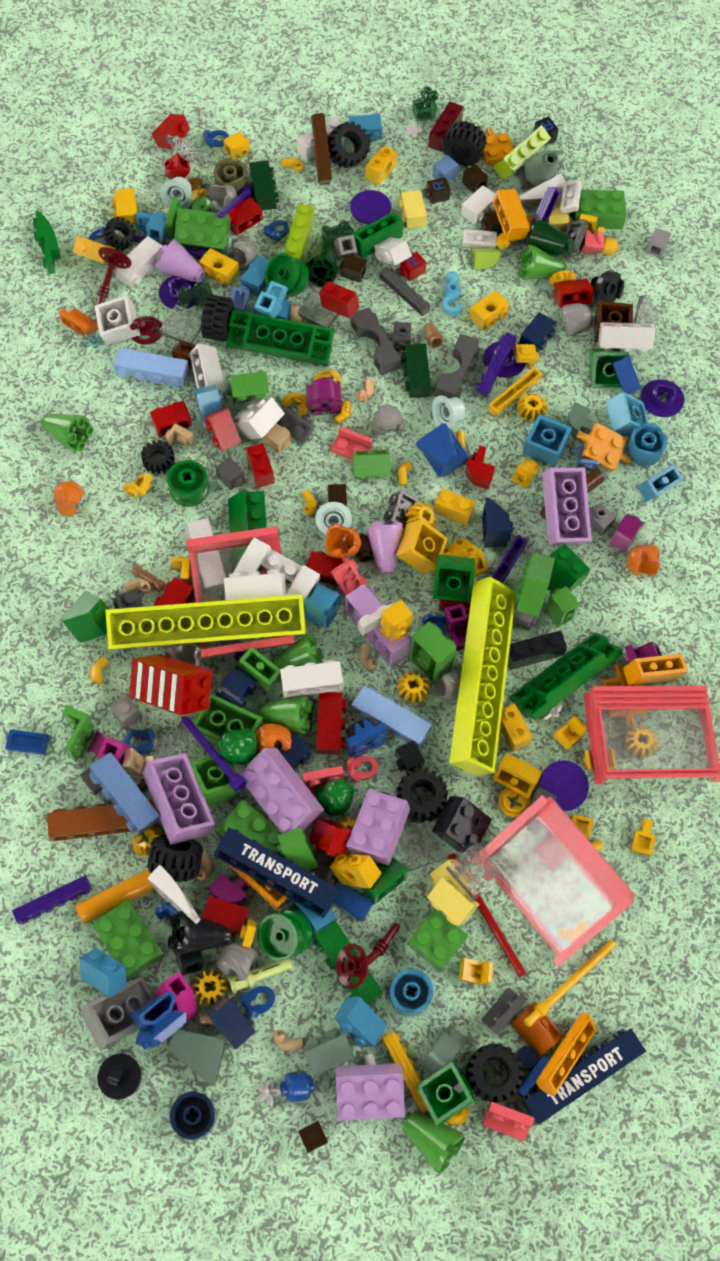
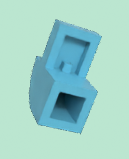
[254,281,288,318]

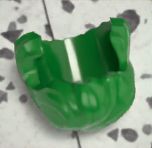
[218,728,257,765]
[316,778,354,815]

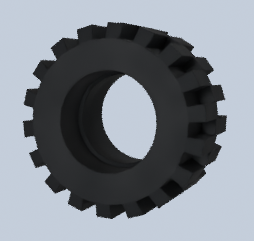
[442,121,487,167]
[327,122,370,168]
[201,294,234,342]
[396,768,448,824]
[147,834,203,882]
[466,1043,523,1103]

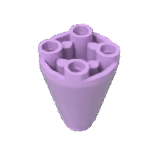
[155,240,205,283]
[367,521,404,574]

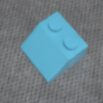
[606,392,648,436]

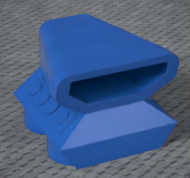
[416,423,469,477]
[131,991,187,1050]

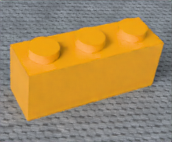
[492,189,530,241]
[622,654,688,686]

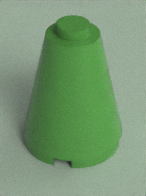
[402,1111,465,1174]

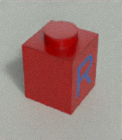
[399,251,427,282]

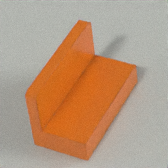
[59,308,99,339]
[511,1001,564,1057]

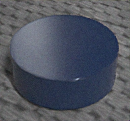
[516,1046,538,1070]

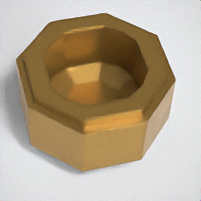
[188,177,203,192]

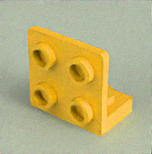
[443,538,488,578]

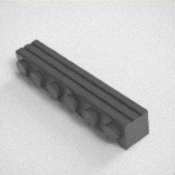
[379,267,431,316]

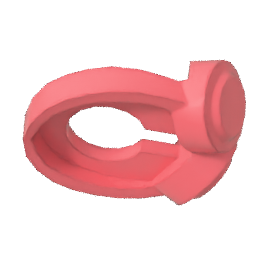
[346,756,378,782]

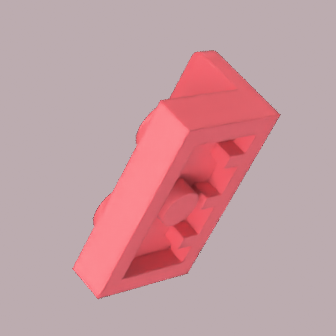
[331,427,373,461]
[330,557,367,596]
[302,766,344,798]
[483,1102,534,1141]

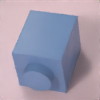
[432,155,459,182]

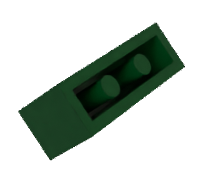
[249,160,279,211]
[401,343,431,398]

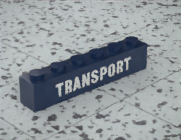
[213,827,340,918]
[521,1028,647,1126]

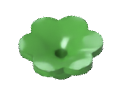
[191,196,212,211]

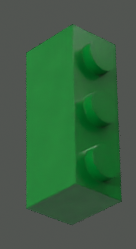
[352,212,403,258]

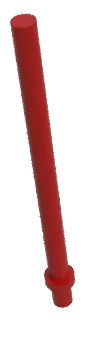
[448,853,527,978]

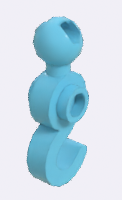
[442,271,462,316]

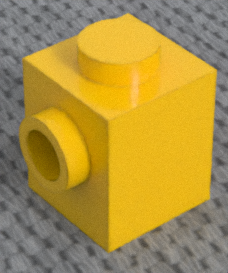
[223,131,250,160]

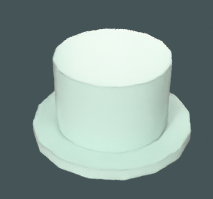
[160,177,193,209]
[432,395,465,429]
[315,502,352,536]

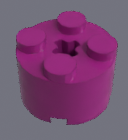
[306,378,343,415]

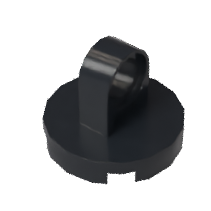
[591,270,624,302]
[97,1053,142,1100]

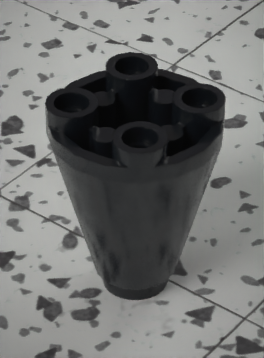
[167,911,230,955]

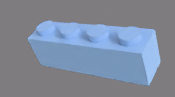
[113,347,189,387]
[351,686,432,750]

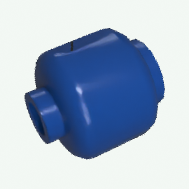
[280,1070,314,1103]

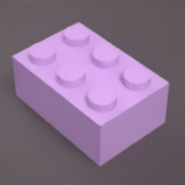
[346,789,410,866]
[335,1063,405,1121]

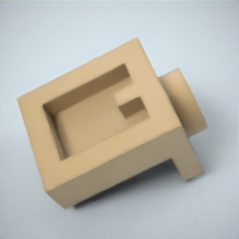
[165,424,195,446]
[123,748,156,778]

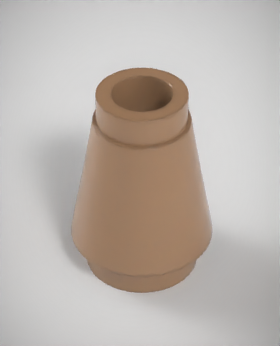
[424,322,443,348]

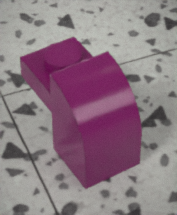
[609,514,644,552]
[444,603,469,651]
[624,641,662,664]
[208,874,251,905]

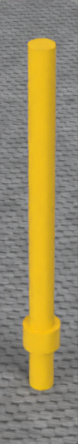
[524,939,616,1027]

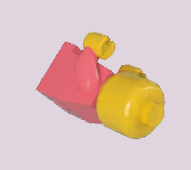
[580,227,619,255]

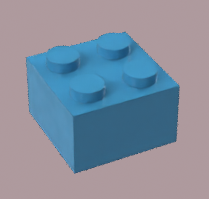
[522,414,572,467]

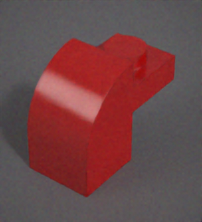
[465,446,496,490]

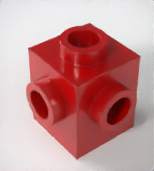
[164,152,190,180]

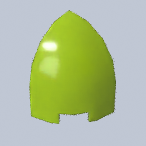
[471,248,501,270]

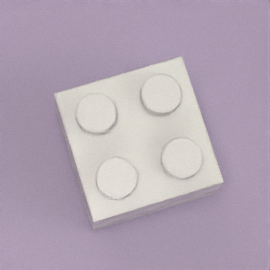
[94,295,140,345]
[234,397,285,440]

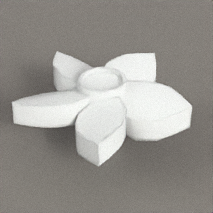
[405,123,423,139]
[544,704,563,720]
[256,1079,281,1107]

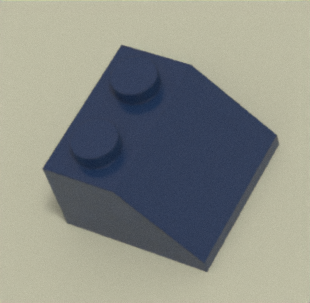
[482,498,513,547]

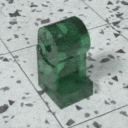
[322,221,355,247]

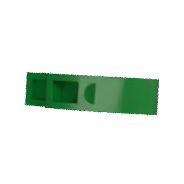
[33,211,61,274]

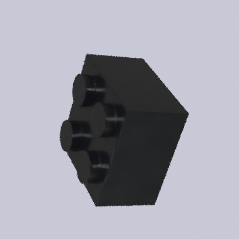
[432,796,492,855]

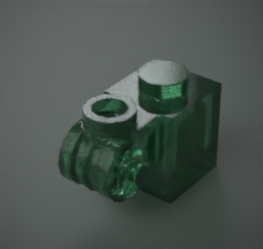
[412,87,438,123]
[177,282,213,311]

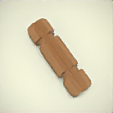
[131,565,165,592]

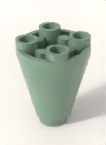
[524,151,558,186]

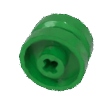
[265,253,309,297]
[167,460,209,507]
[257,908,312,961]

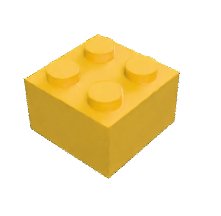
[396,519,448,574]

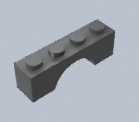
[350,307,402,376]
[435,334,481,399]

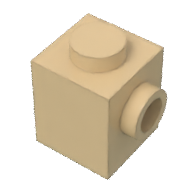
[262,423,291,453]

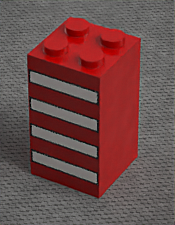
[129,654,212,715]

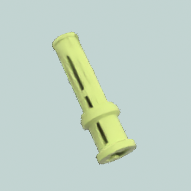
[227,958,293,995]

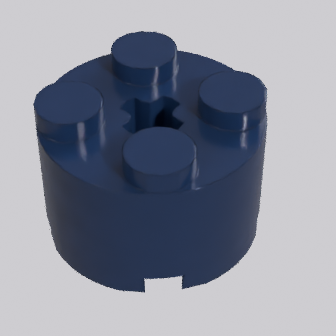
[215,665,258,708]
[169,1091,217,1140]

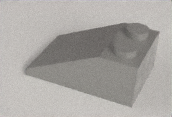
[80,976,154,1051]

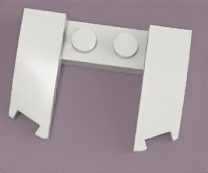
[233,537,320,601]
[148,865,200,924]

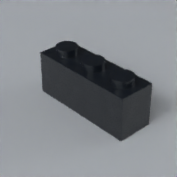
[508,630,567,670]

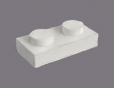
[560,179,582,214]
[462,229,497,249]
[358,603,393,635]

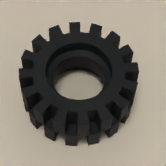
[103,217,136,251]
[141,440,175,475]

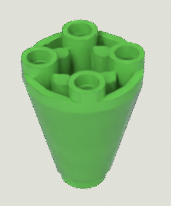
[518,245,567,280]
[41,414,94,452]
[269,634,323,669]
[257,695,314,734]

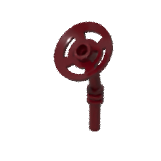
[94,247,132,315]
[130,316,163,345]
[336,923,401,988]

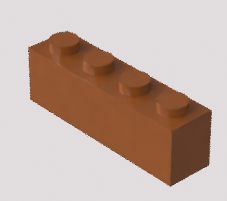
[47,804,131,842]

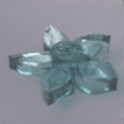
[83,330,103,350]

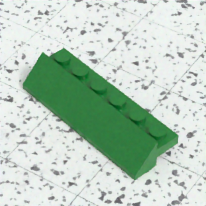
[226,309,335,367]
[228,489,267,575]
[508,632,623,720]

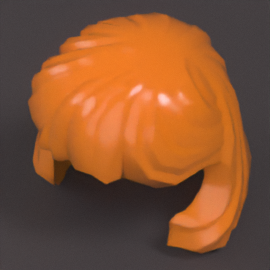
[54,481,84,517]
[325,523,361,558]
[627,544,660,576]
[255,723,292,753]

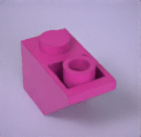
[88,730,132,765]
[156,972,199,1025]

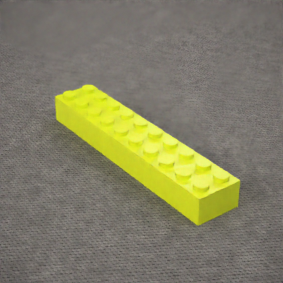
[449,577,516,776]
[106,595,306,650]

